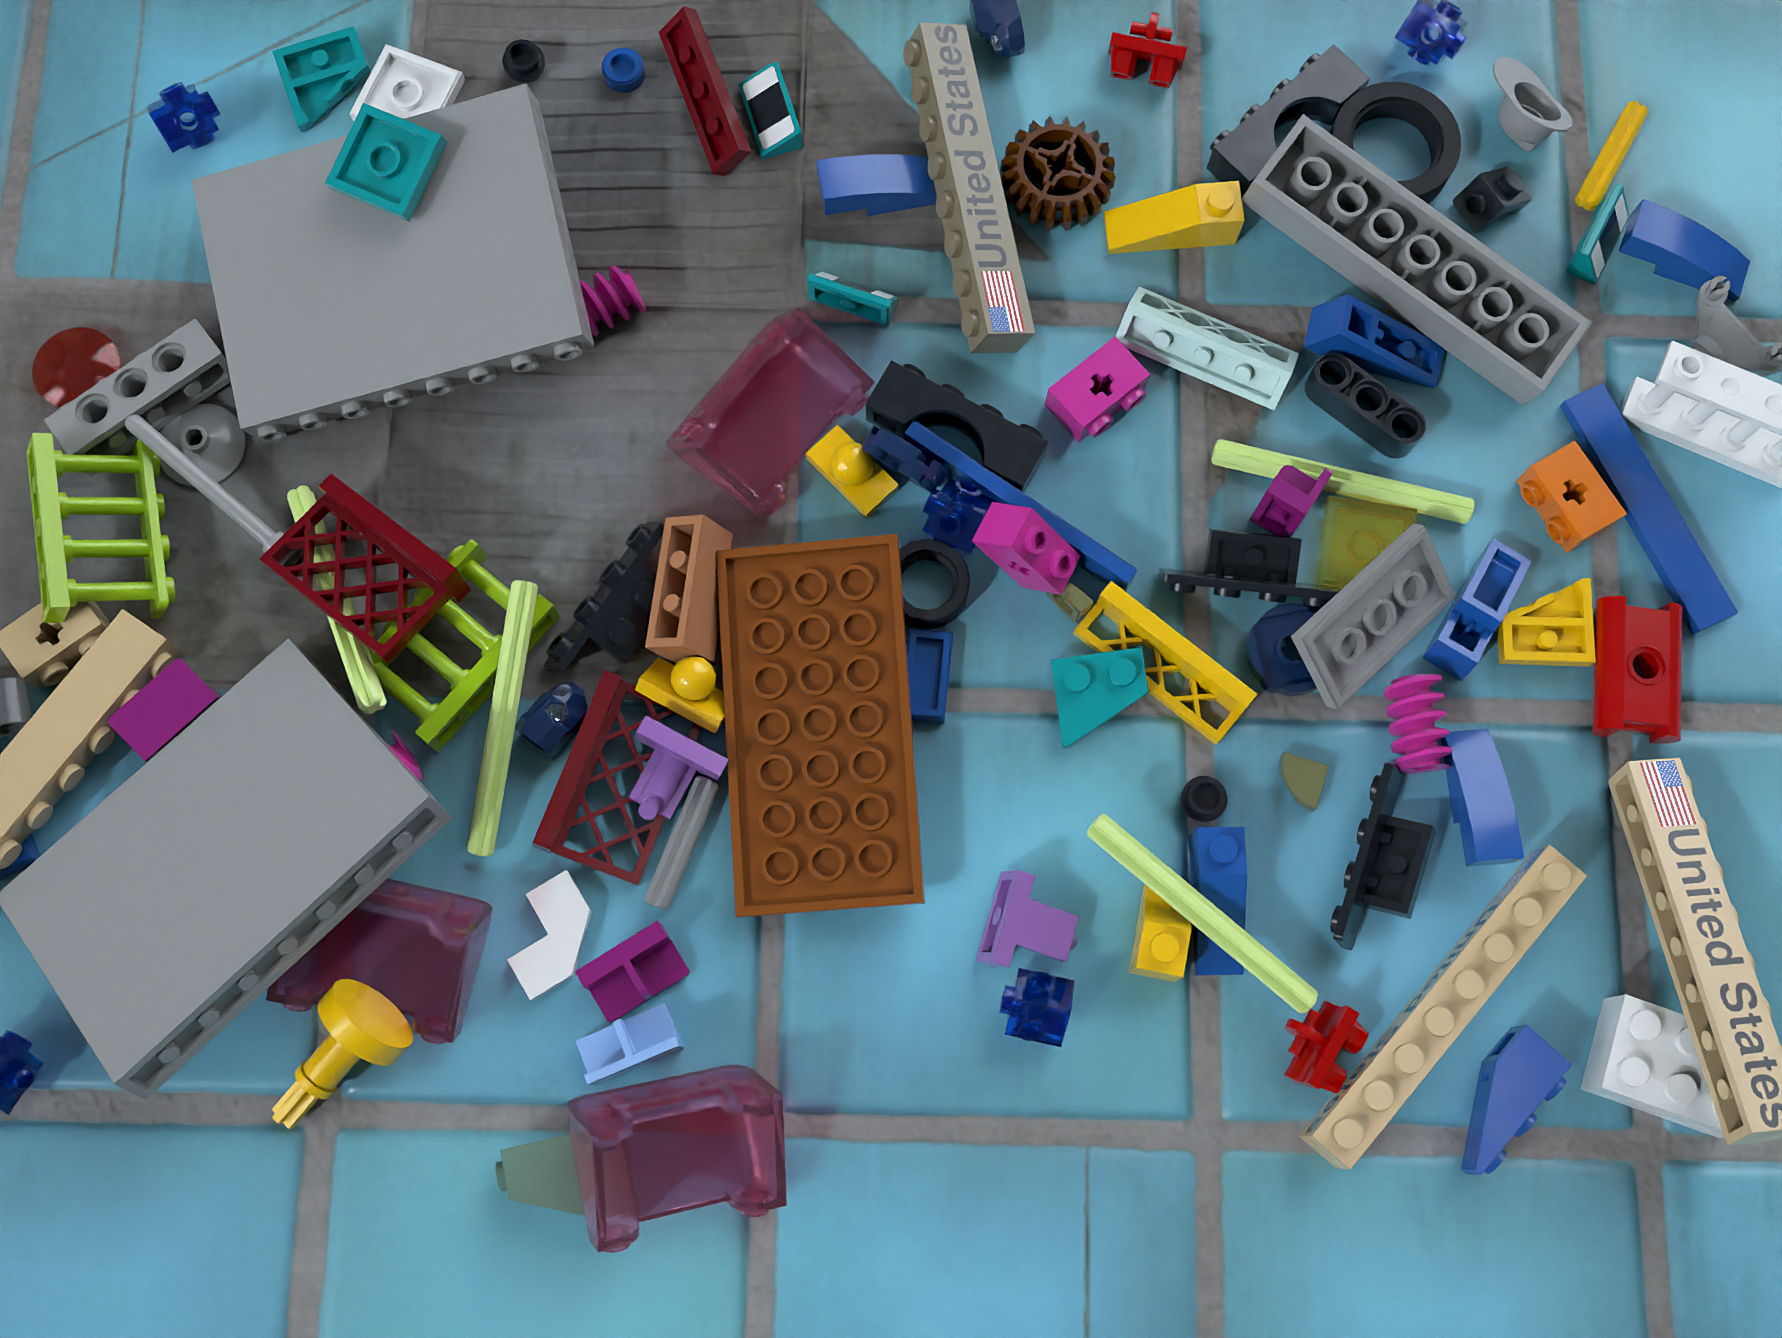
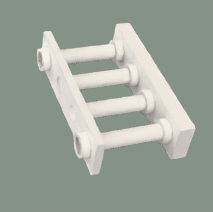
[1619,340,1782,488]

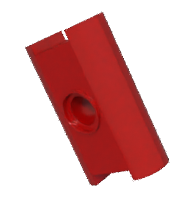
[1592,595,1682,744]

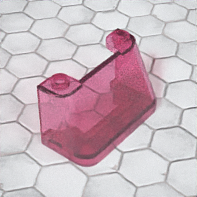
[665,307,875,516]
[266,878,493,1044]
[567,1065,787,1253]

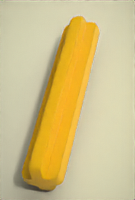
[1575,101,1648,211]

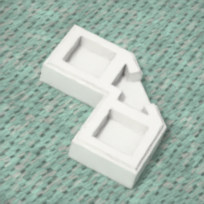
[507,870,592,1001]

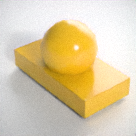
[805,424,899,519]
[635,656,725,734]

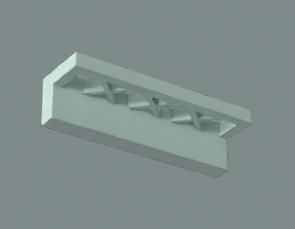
[1116,287,1299,410]

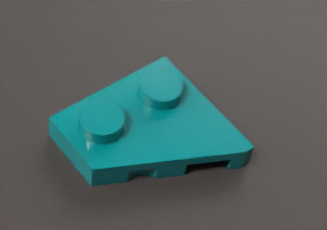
[272,26,371,132]

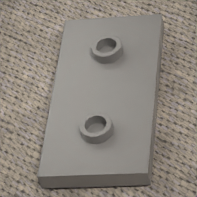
[1291,524,1457,710]

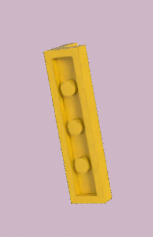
[1073,581,1257,745]

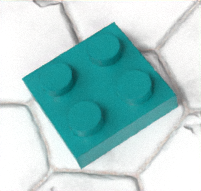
[325,103,447,222]

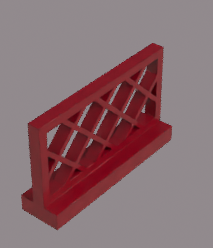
[259,473,471,664]
[532,670,701,886]

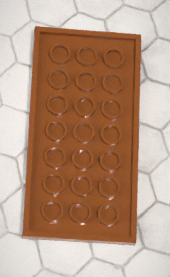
[716,534,925,918]

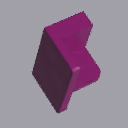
[1249,465,1333,537]
[108,658,222,762]
[574,920,690,1022]

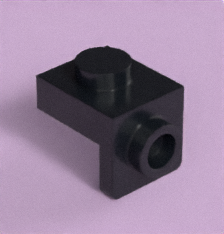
[1453,166,1532,233]

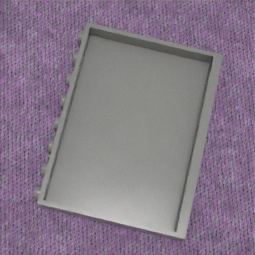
[192,83,595,442]
[0,638,452,1100]

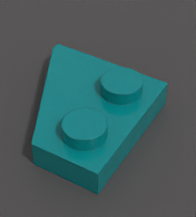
[1051,647,1148,748]

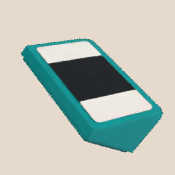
[738,61,803,160]
[1566,184,1629,284]
[807,271,898,326]

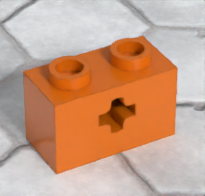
[1516,441,1627,553]

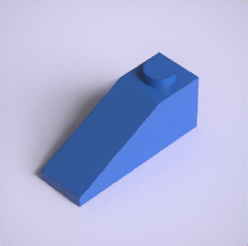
[1304,294,1444,388]
[1188,827,1247,976]

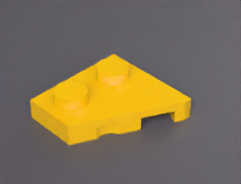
[1497,578,1596,667]

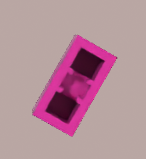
[1045,336,1150,443]
[972,502,1081,595]

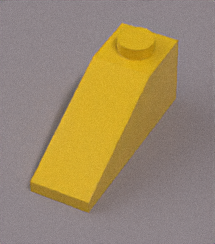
[1103,181,1245,254]

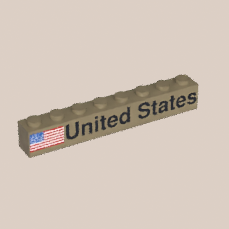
[903,22,1035,353]

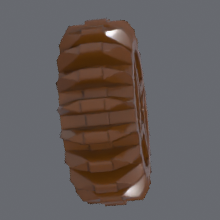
[1000,115,1116,231]

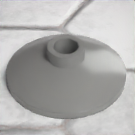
[159,404,247,488]

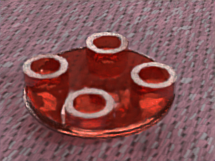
[32,327,121,409]

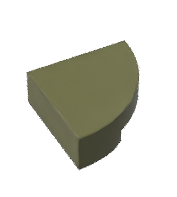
[1046,582,1093,624]
[1279,752,1329,811]

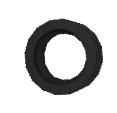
[900,539,970,630]

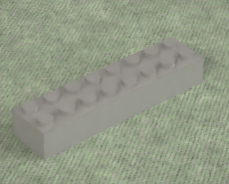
[1242,114,1592,405]

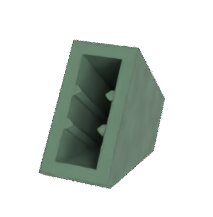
[495,1123,641,1225]

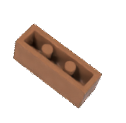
[645,515,733,664]

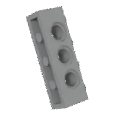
[44,318,231,477]

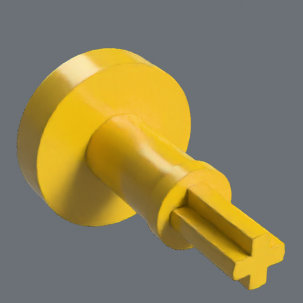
[271,979,413,1129]

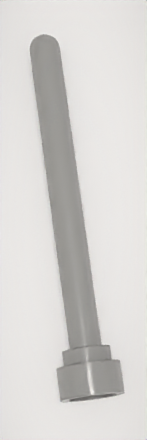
[125,415,304,567]

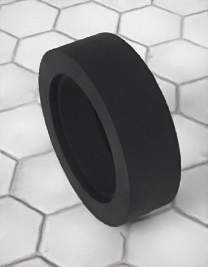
[1329,82,1461,204]

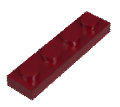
[658,6,751,176]

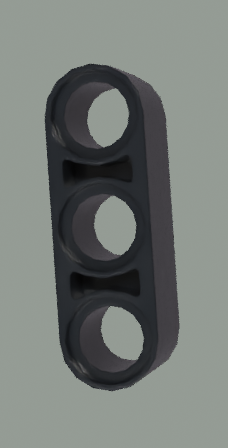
[1305,353,1426,459]

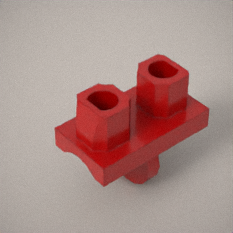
[1108,12,1187,88]
[1284,1001,1369,1094]

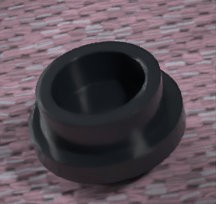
[502,39,545,82]
[1180,776,1228,823]

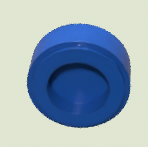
[602,47,645,93]

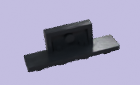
[544,522,664,674]
[1159,528,1341,607]
[1330,763,1436,951]

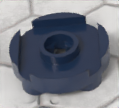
[861,425,949,494]
[1245,604,1317,696]

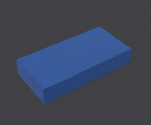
[907,628,954,724]

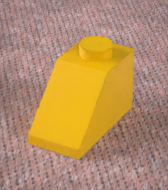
[1128,884,1191,982]

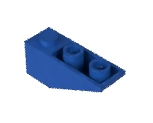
[1461,1024,1572,1175]

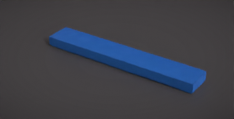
[1560,383,1739,635]
[904,421,1137,592]

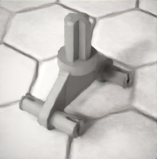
[1691,276,1782,377]

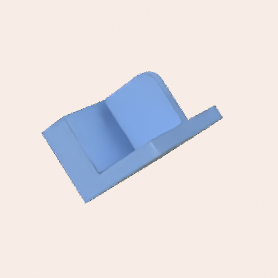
[576,1003,684,1086]

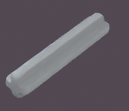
[645,776,719,910]

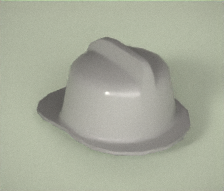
[1492,57,1573,152]

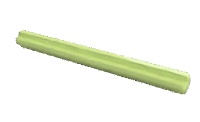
[1211,439,1475,524]
[287,485,386,714]
[467,580,538,856]
[1087,814,1318,1014]

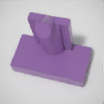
[629,715,729,820]
[975,870,1079,967]

